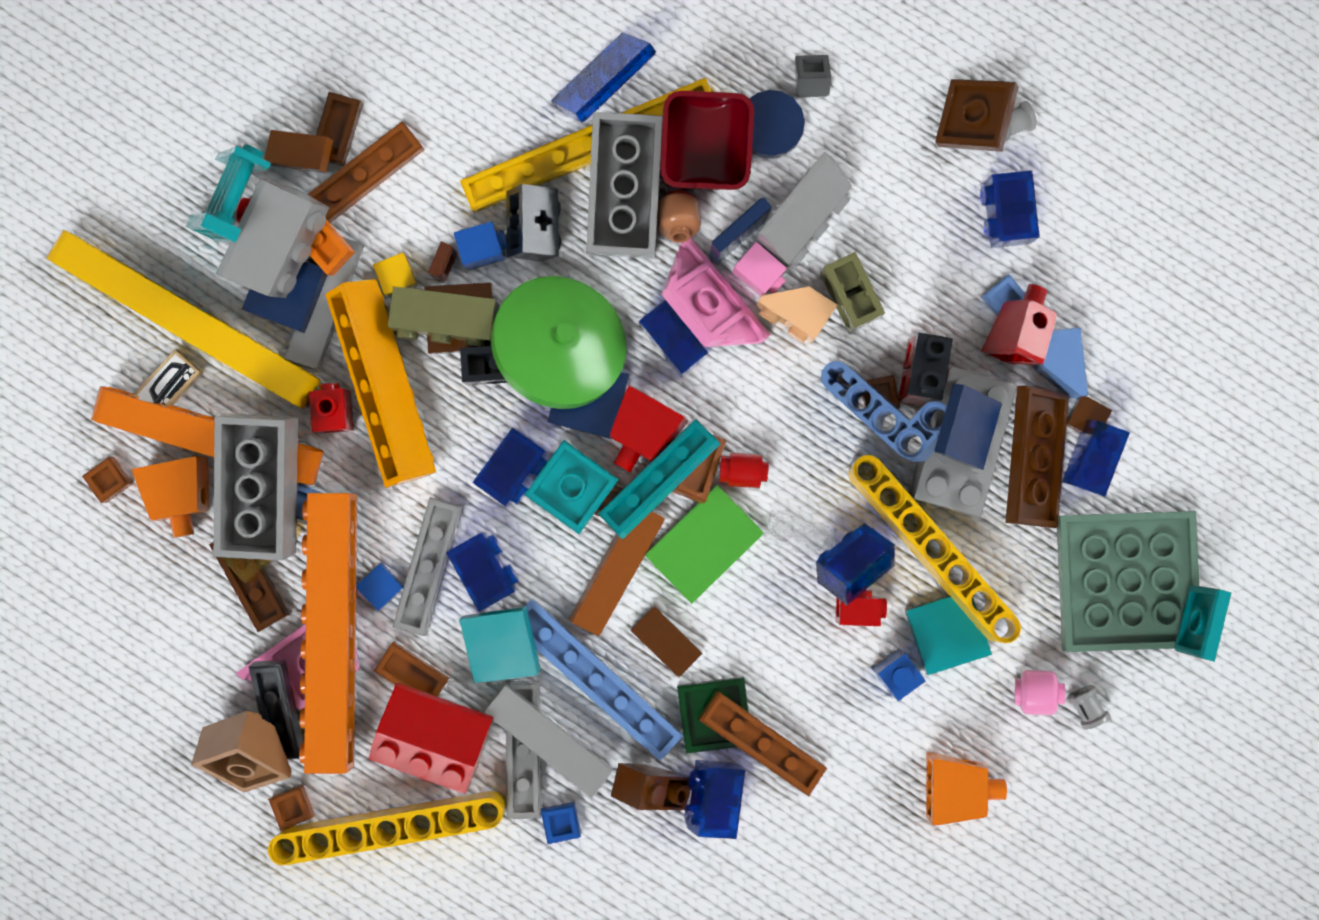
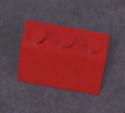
[368,682,494,794]

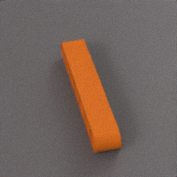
[91,386,324,485]

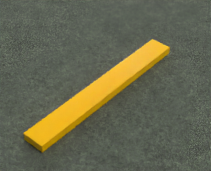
[460,77,712,213]

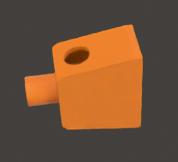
[132,456,209,538]
[926,753,1007,825]

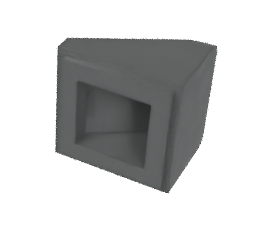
[795,55,831,97]

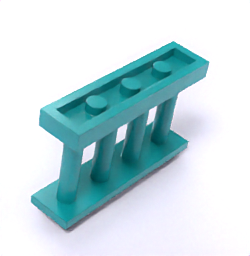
[185,144,271,243]

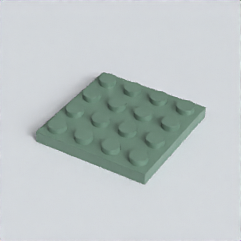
[1057,511,1199,652]

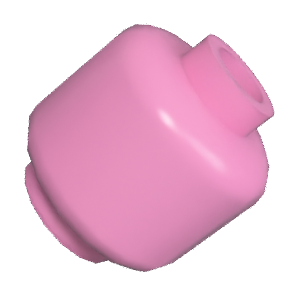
[1015,670,1065,716]

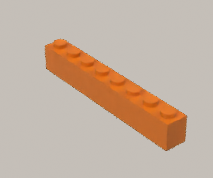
[299,493,357,774]

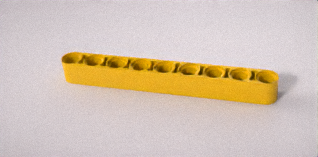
[46,229,321,409]

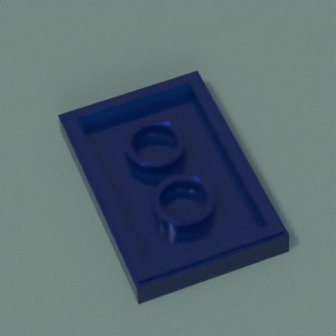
[551,32,656,123]

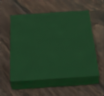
[677,676,749,754]

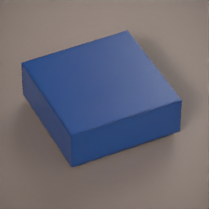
[356,563,404,611]
[541,802,581,845]

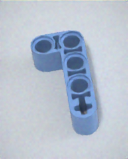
[821,361,947,462]

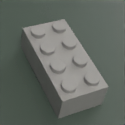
[586,112,663,258]
[909,366,1018,517]
[213,414,298,560]

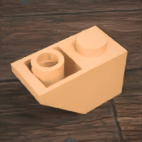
[756,286,837,343]

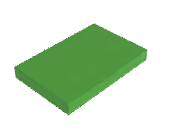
[645,485,764,604]

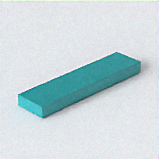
[598,419,721,539]

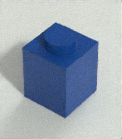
[453,221,507,271]
[871,649,926,702]

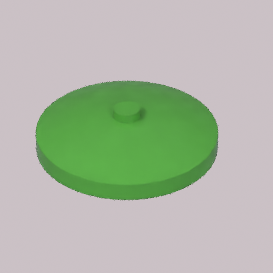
[491,276,627,409]

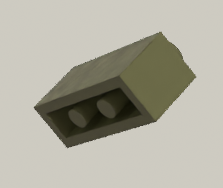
[388,286,500,347]

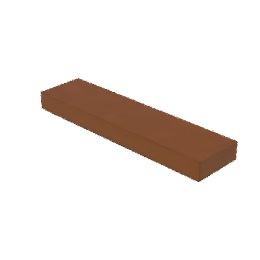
[307,121,425,223]
[568,511,665,636]
[698,691,827,797]

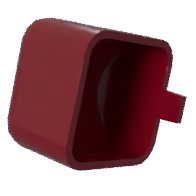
[660,90,754,190]

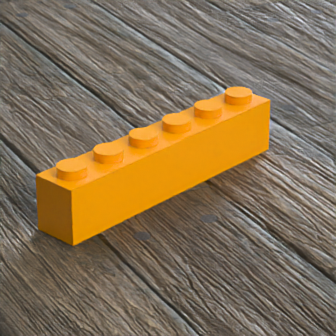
[325,279,436,488]

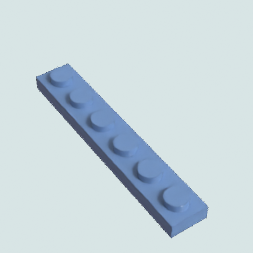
[524,598,683,761]

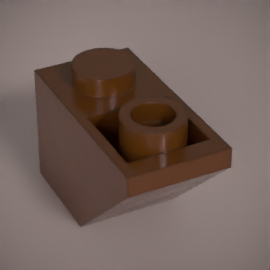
[611,763,693,810]

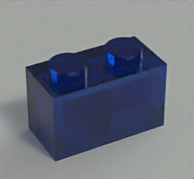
[980,170,1040,248]
[639,300,708,378]
[1062,419,1130,497]
[472,427,549,507]
[816,523,895,605]
[446,531,519,612]
[684,760,746,839]

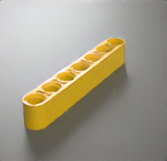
[848,455,1021,644]
[268,791,506,865]

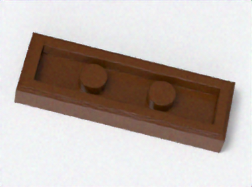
[209,541,290,632]

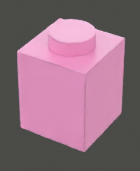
[732,242,787,297]

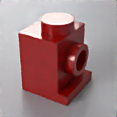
[835,588,887,627]

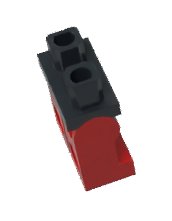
[898,332,953,407]

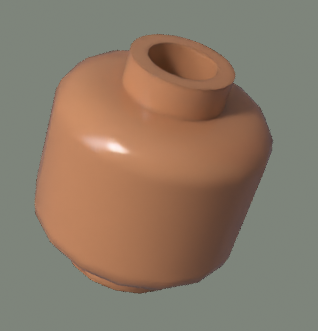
[657,190,701,243]

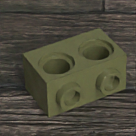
[820,252,885,333]

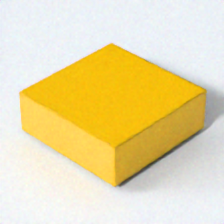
[373,252,418,297]

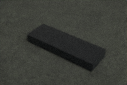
[248,660,303,759]

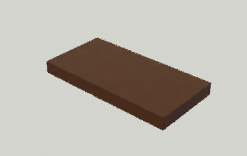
[1005,386,1069,528]

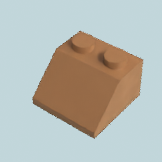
[191,711,292,793]

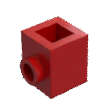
[309,383,354,434]

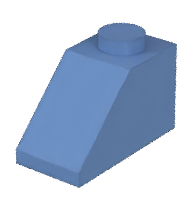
[1033,328,1088,399]

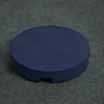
[750,90,805,159]

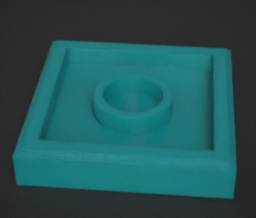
[524,440,619,534]
[1174,585,1232,662]
[905,596,992,675]
[459,607,541,683]

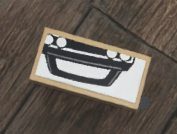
[131,350,203,406]

